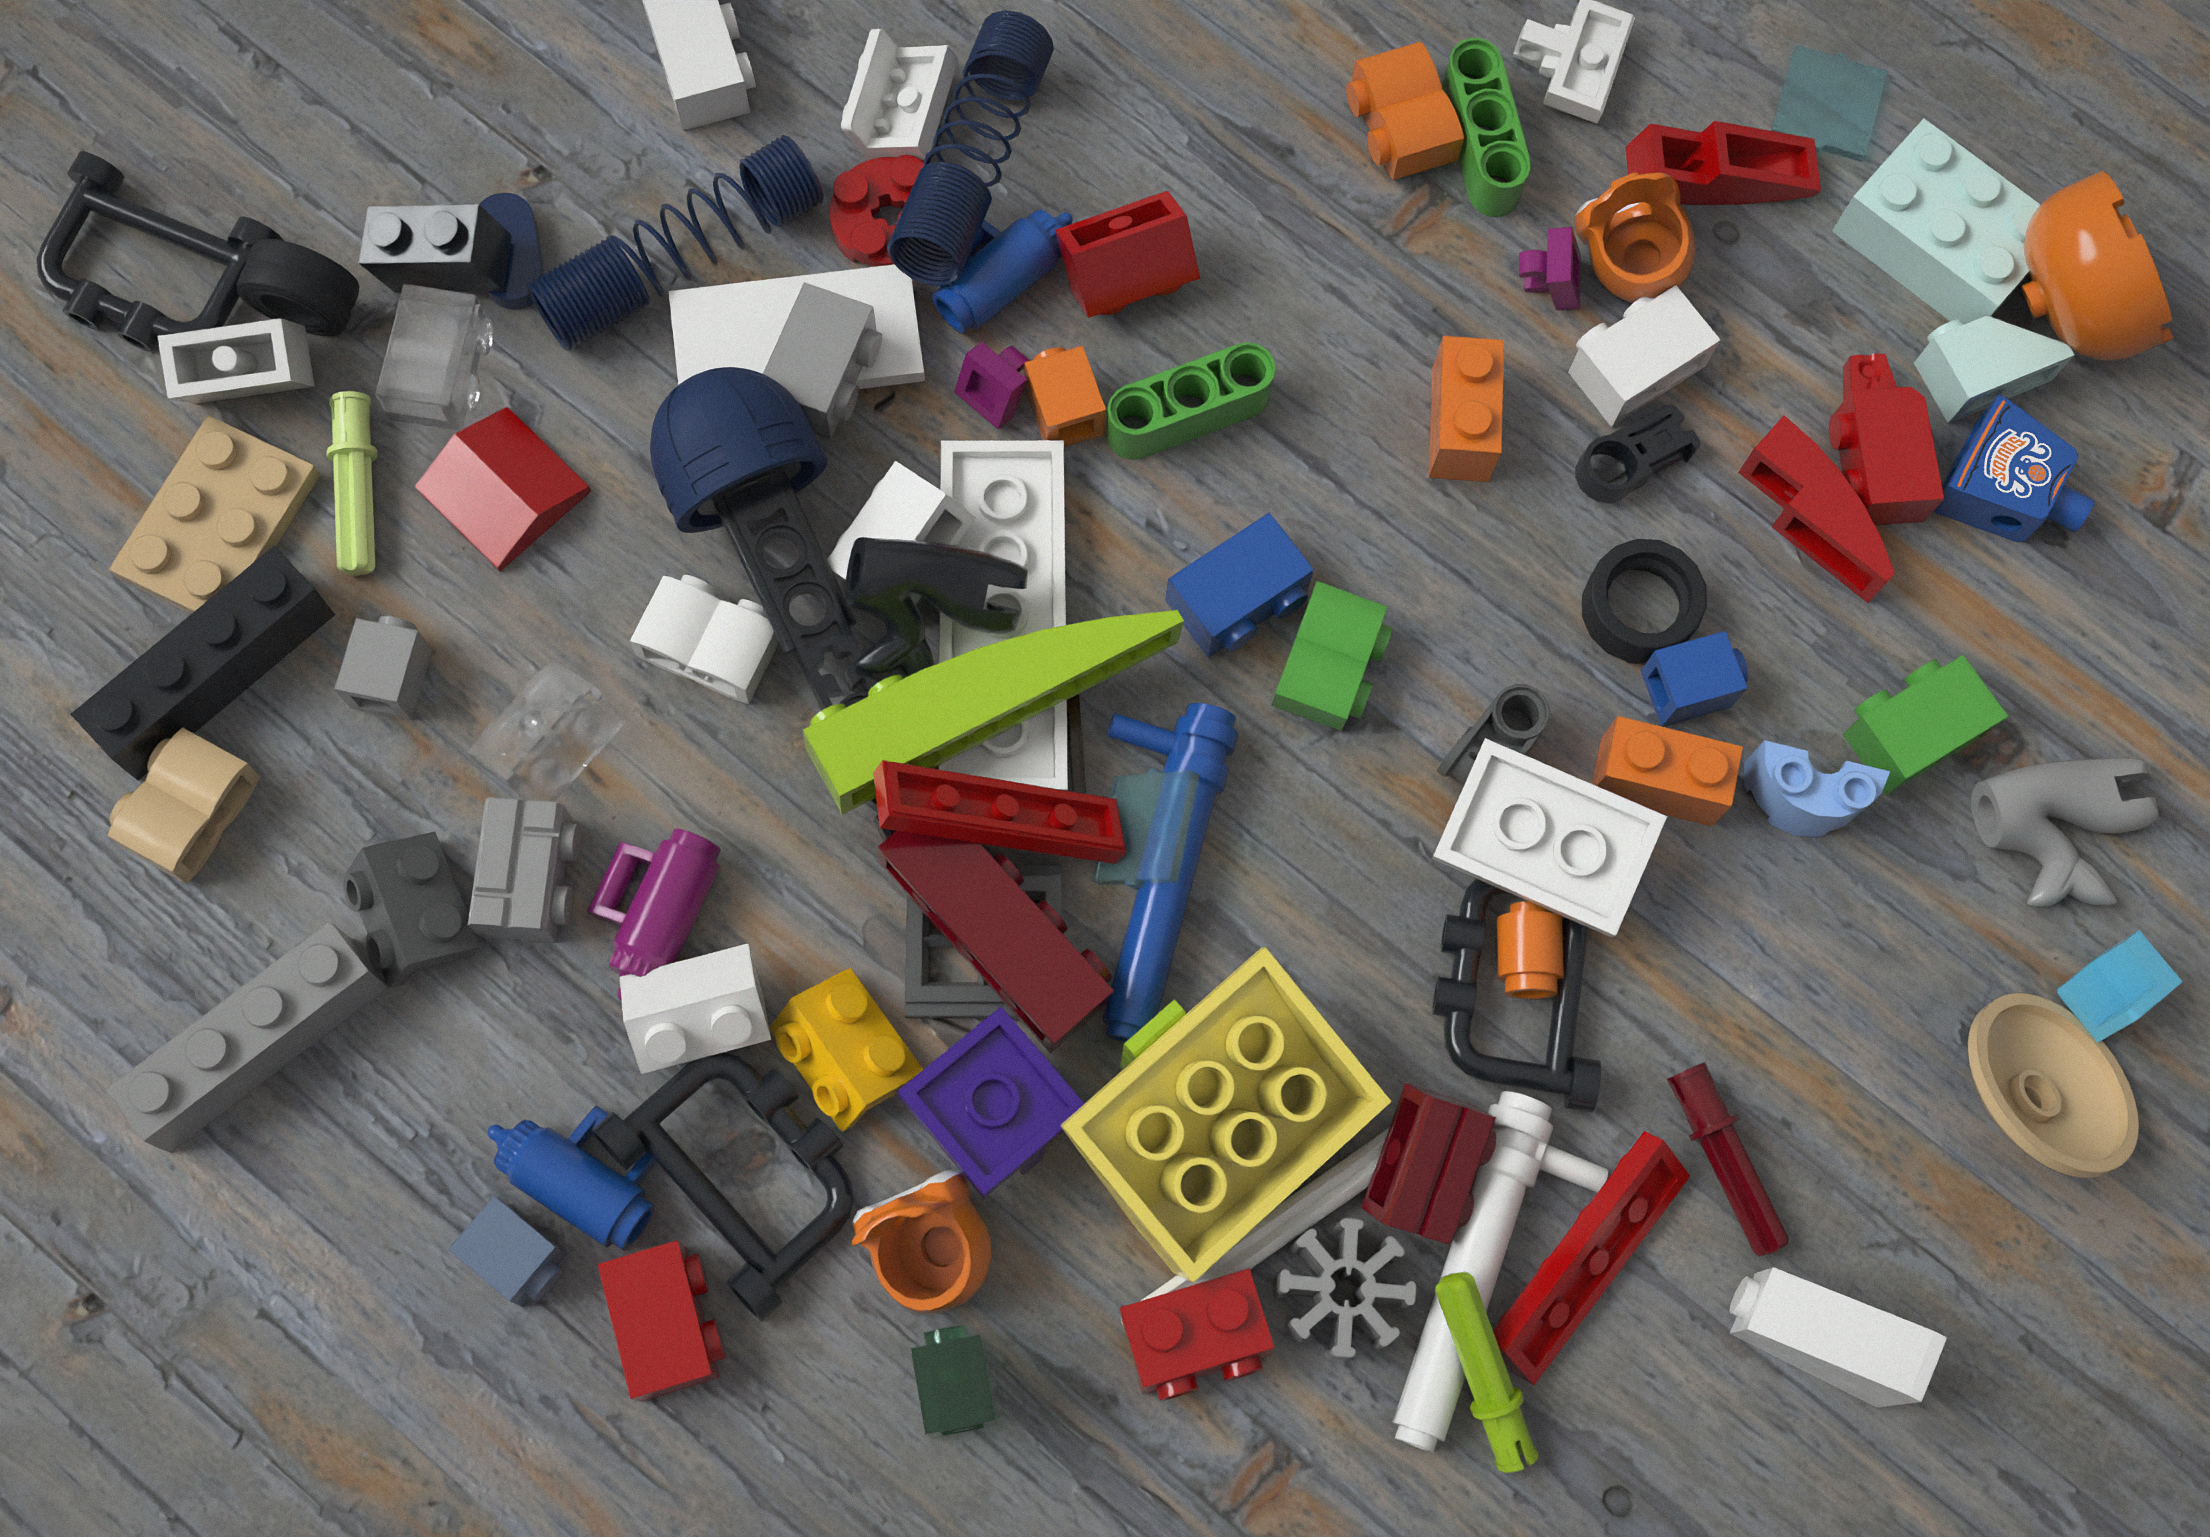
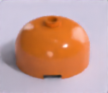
[2021,171,2174,361]

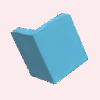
[2057,930,2183,1043]

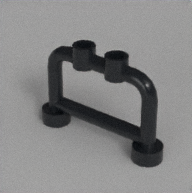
[36,151,284,352]
[1432,879,1601,1113]
[591,1053,854,1322]

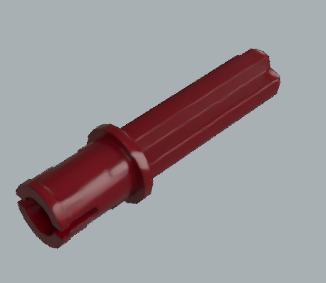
[1666,1062,1789,1257]

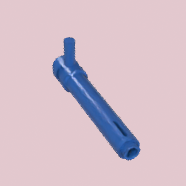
[1102,703,1238,1043]

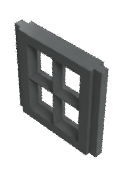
[905,864,1062,1019]

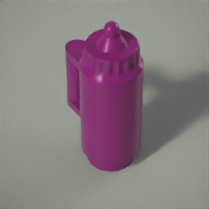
[587,828,721,1001]

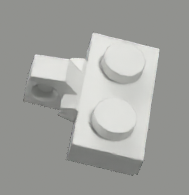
[1513,0,1635,124]

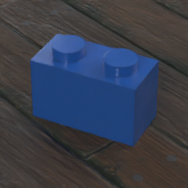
[1165,512,1314,658]

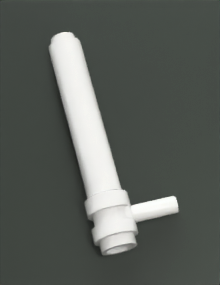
[1393,1091,1608,1453]

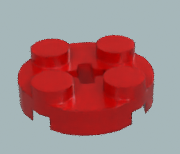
[829,155,923,267]

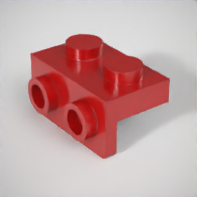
[1119,1268,1275,1401]

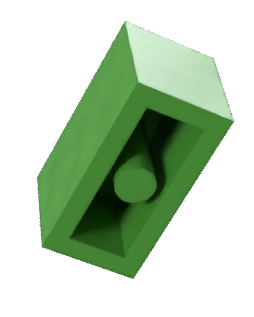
[1842,655,2008,796]

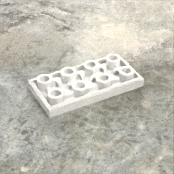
[669,264,925,389]

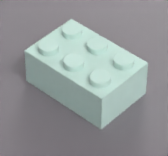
[1832,118,2040,325]

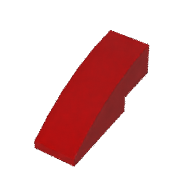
[1625,121,1821,205]
[1738,415,1895,603]

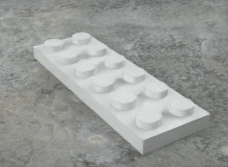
[939,440,1068,791]

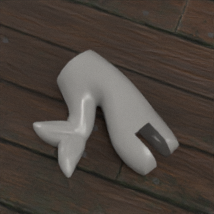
[1971,758,2159,908]

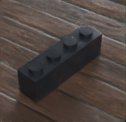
[70,546,335,781]

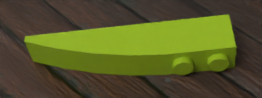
[803,610,1184,815]

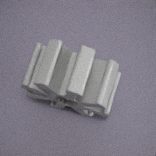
[1274,1218,1416,1361]

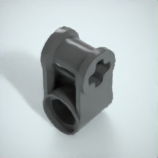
[1437,684,1550,784]

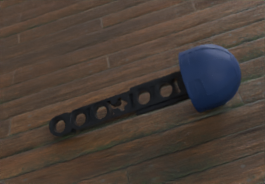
[650,367,895,842]

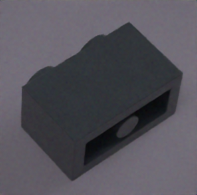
[358,204,512,293]

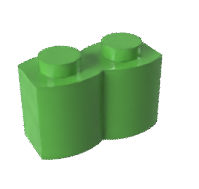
[1271,581,1393,731]

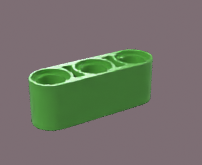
[1442,38,1531,217]
[1106,342,1276,460]

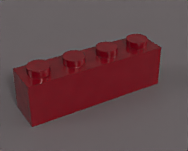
[877,831,1114,1054]

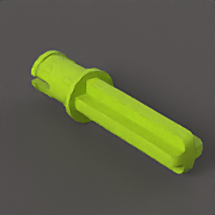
[1435,1271,1539,1473]

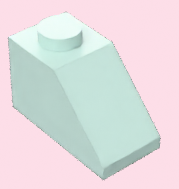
[1914,315,2075,423]

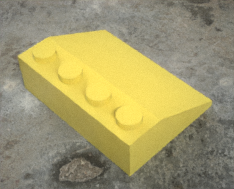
[1060,947,1392,1283]

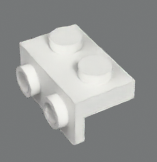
[841,29,958,161]

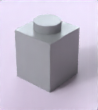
[334,616,432,721]

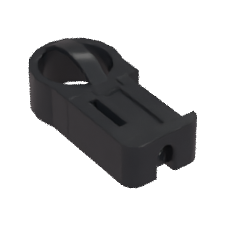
[1575,405,1700,503]

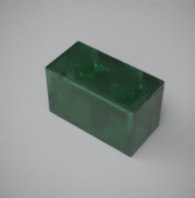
[910,1325,998,1439]

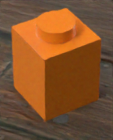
[1024,345,1106,447]

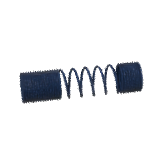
[887,10,1054,286]
[527,135,824,352]

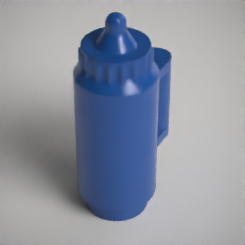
[932,210,1073,334]
[487,1106,656,1251]

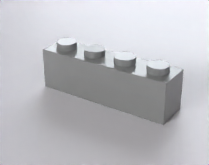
[105,921,388,1153]

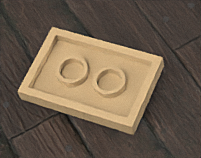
[108,415,321,614]

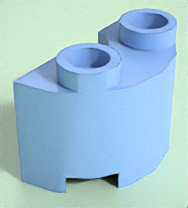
[1744,740,1890,837]

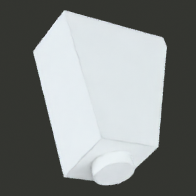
[1729,1267,1947,1408]

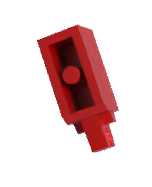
[1829,353,1944,525]

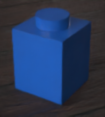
[1641,631,1748,727]

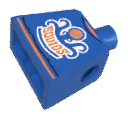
[1933,394,2095,542]

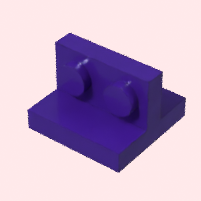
[897,1006,1085,1199]

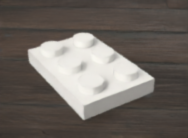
[1432,738,1667,938]

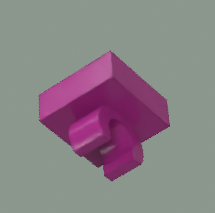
[1519,227,1581,310]
[954,342,1030,429]

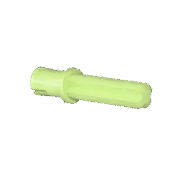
[326,391,378,576]

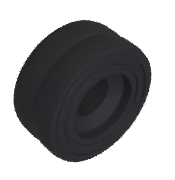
[237,239,360,336]

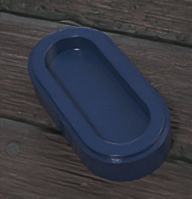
[479,193,544,309]

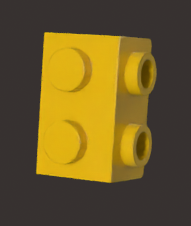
[770,968,924,1131]

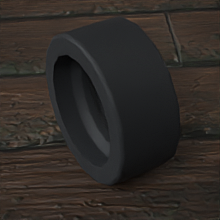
[1582,539,1707,663]

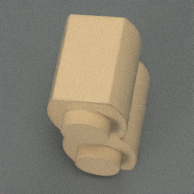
[107,727,260,884]

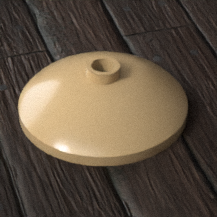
[1968,993,2139,1178]

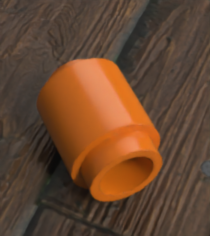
[1497,901,1564,999]

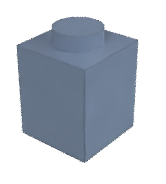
[448,1196,567,1307]

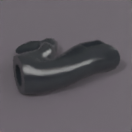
[845,537,1029,677]

